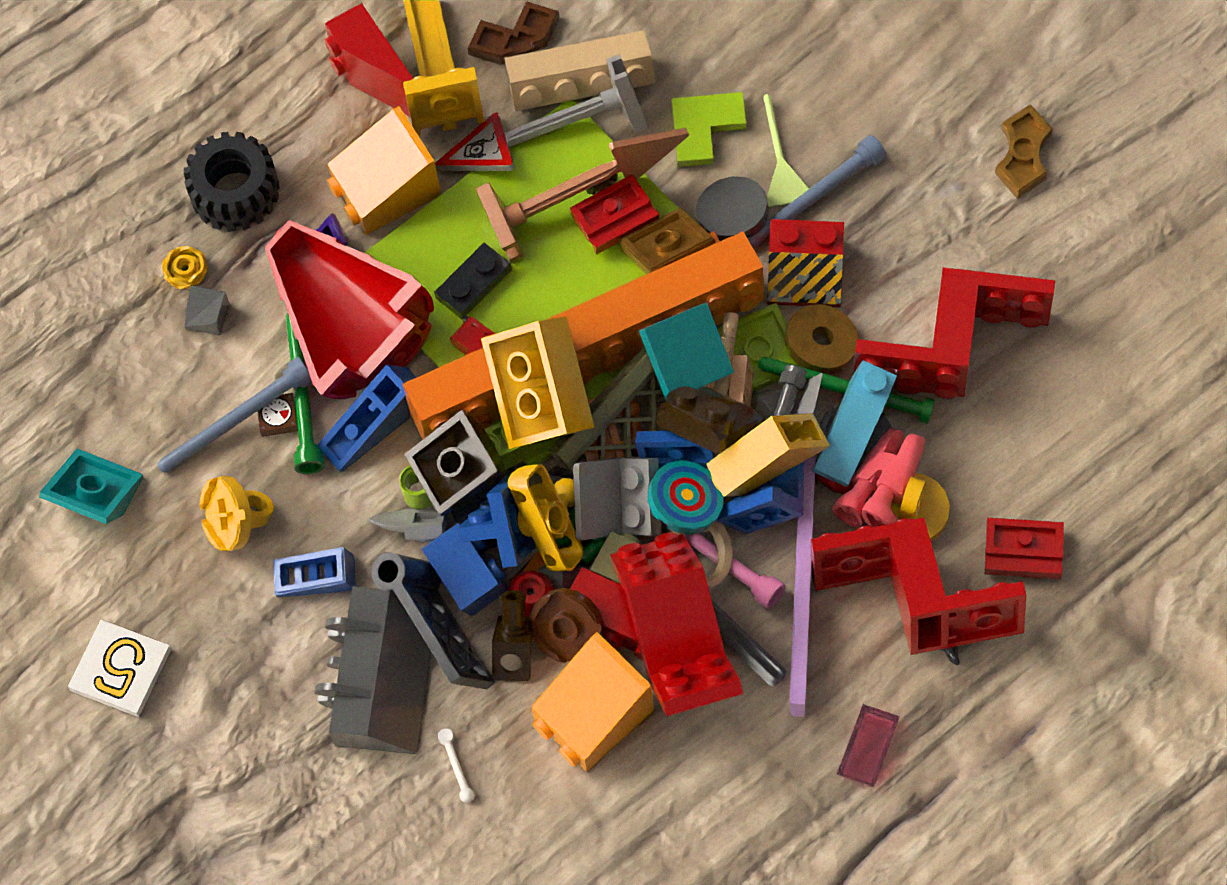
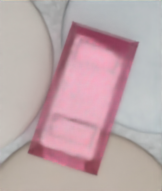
[837,704,900,788]

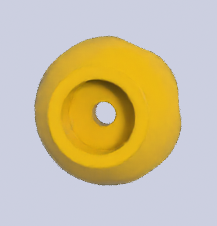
[162,246,208,289]

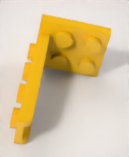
[403,0,485,136]

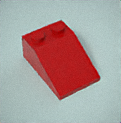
[324,3,413,117]

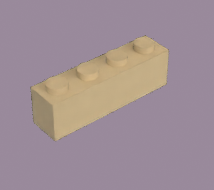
[504,30,655,111]

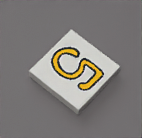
[68,620,171,717]

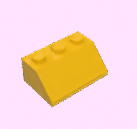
[481,316,595,449]

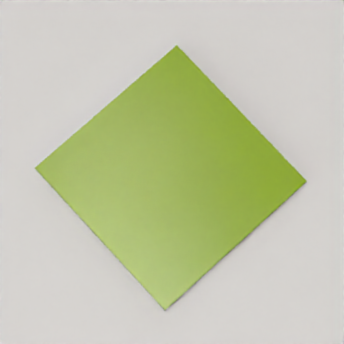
[365,100,717,465]

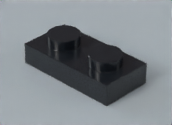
[434,242,512,319]

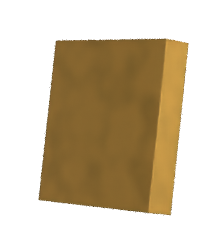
[618,208,716,274]

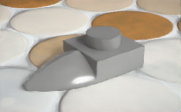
[369,508,447,543]

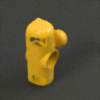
[508,464,583,572]

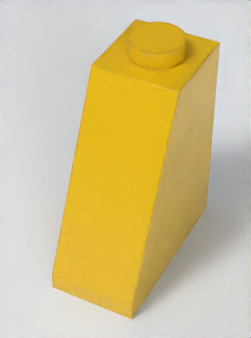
[706,413,830,497]

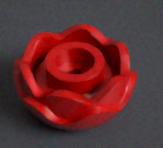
[507,570,554,617]

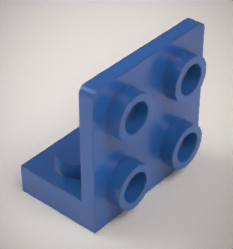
[716,462,804,534]

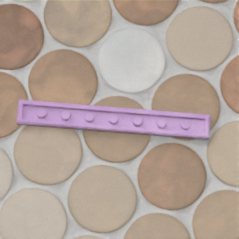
[790,418,817,717]

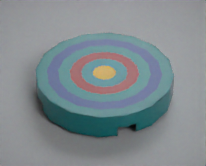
[647,460,723,535]

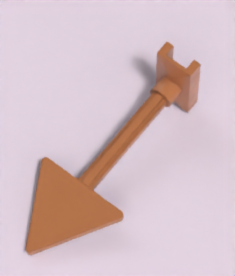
[476,128,689,262]

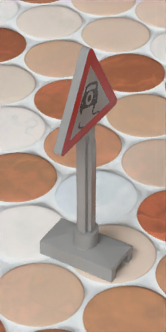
[435,54,648,171]

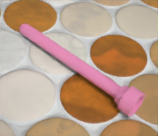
[660,519,785,609]

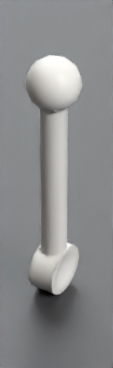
[438,728,475,803]

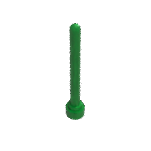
[286,313,325,474]

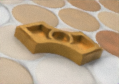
[995,104,1053,199]

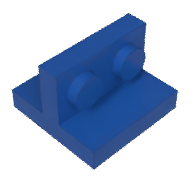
[457,472,536,568]

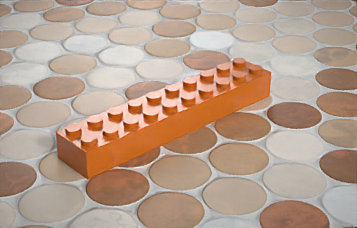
[403,231,764,439]

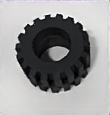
[184,132,280,232]

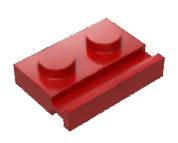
[570,174,660,254]
[984,517,1064,579]

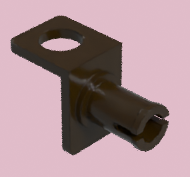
[492,590,533,681]

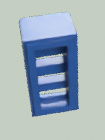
[273,547,356,597]

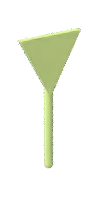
[764,94,809,208]

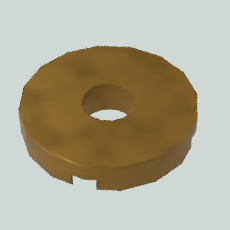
[784,304,859,374]

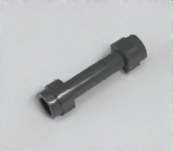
[773,365,807,416]

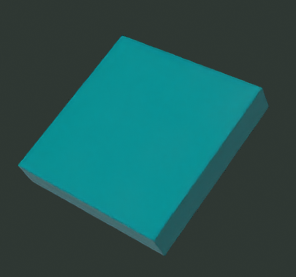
[639,302,734,399]

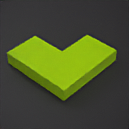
[671,92,746,167]

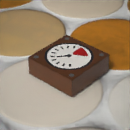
[258,393,298,437]

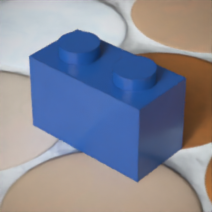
[422,523,508,616]

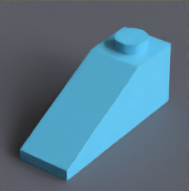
[812,360,897,487]

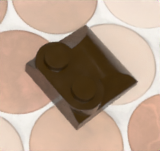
[656,386,762,454]
[404,410,505,516]

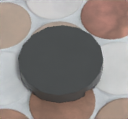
[696,176,770,241]

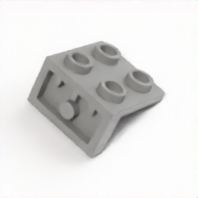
[573,457,661,540]

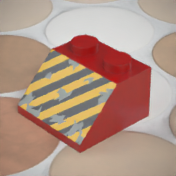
[767,219,844,308]

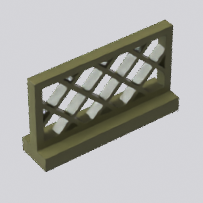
[548,346,701,472]

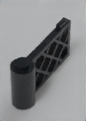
[371,552,495,690]

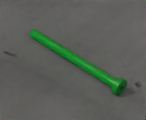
[758,357,935,425]

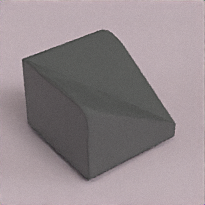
[184,286,230,335]

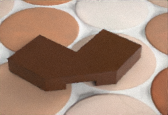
[467,1,560,65]

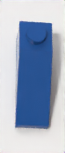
[317,364,416,472]

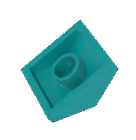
[39,448,143,524]

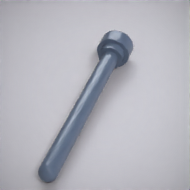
[746,135,887,249]
[158,356,312,473]

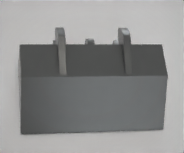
[314,586,431,754]

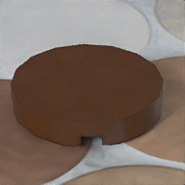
[529,588,604,663]

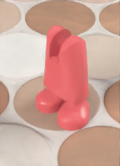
[832,428,926,528]

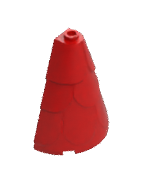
[265,220,434,399]

